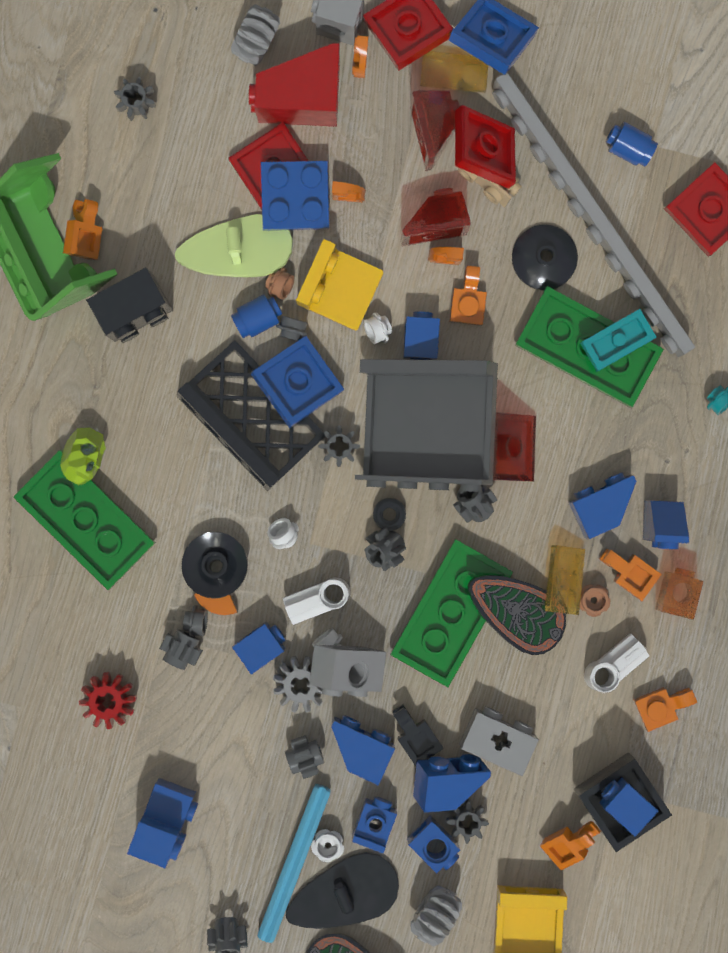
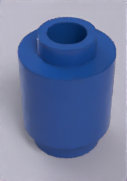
[606,121,658,167]
[231,294,282,338]

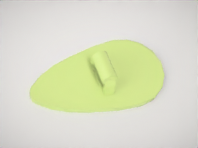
[175,214,293,278]

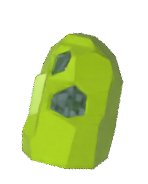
[60,427,106,485]

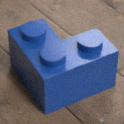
[127,778,199,868]

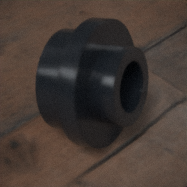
[373,498,406,531]

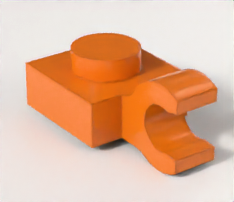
[63,199,102,260]
[449,265,487,326]
[599,548,662,601]
[634,687,698,732]
[540,821,601,870]

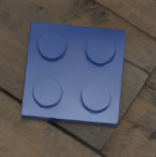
[449,0,539,75]
[261,161,329,231]
[251,336,344,428]

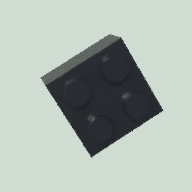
[86,267,173,343]
[574,753,672,852]

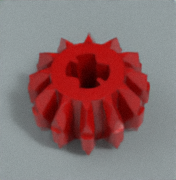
[79,672,137,729]

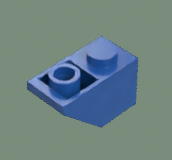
[568,472,637,539]
[643,500,689,549]
[331,715,395,786]
[413,754,491,813]

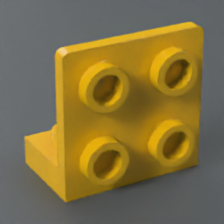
[296,239,383,331]

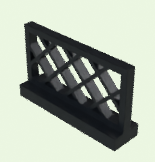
[177,340,325,492]

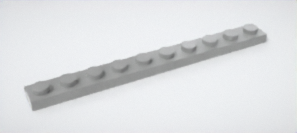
[492,73,695,357]

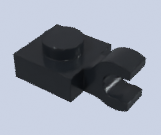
[392,704,444,766]

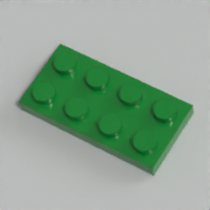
[515,286,664,408]
[13,450,156,590]
[390,539,513,688]

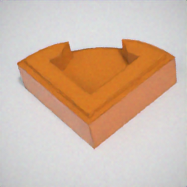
[352,35,369,78]
[332,181,366,203]
[428,247,464,265]
[194,593,238,615]

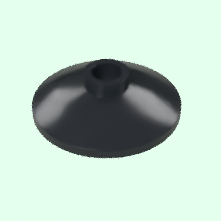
[512,225,578,291]
[182,532,248,599]

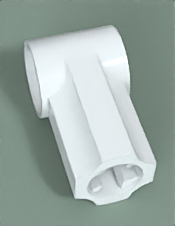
[283,577,350,625]
[584,633,649,693]

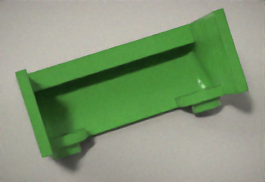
[0,153,118,321]

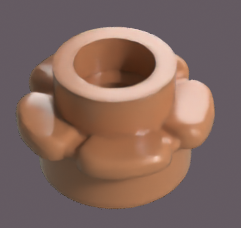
[265,268,294,300]
[578,584,610,617]

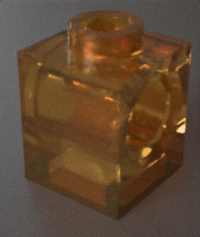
[655,567,704,620]

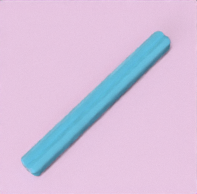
[257,784,331,943]

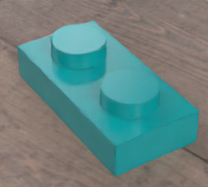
[580,309,657,372]

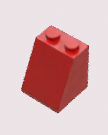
[249,43,340,127]

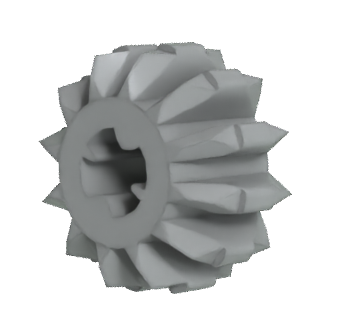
[231,4,280,66]
[273,656,323,712]
[410,885,462,947]

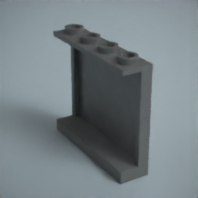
[355,359,498,492]

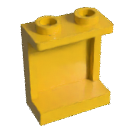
[494,885,567,953]

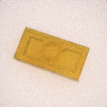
[420,51,489,93]
[545,545,585,615]

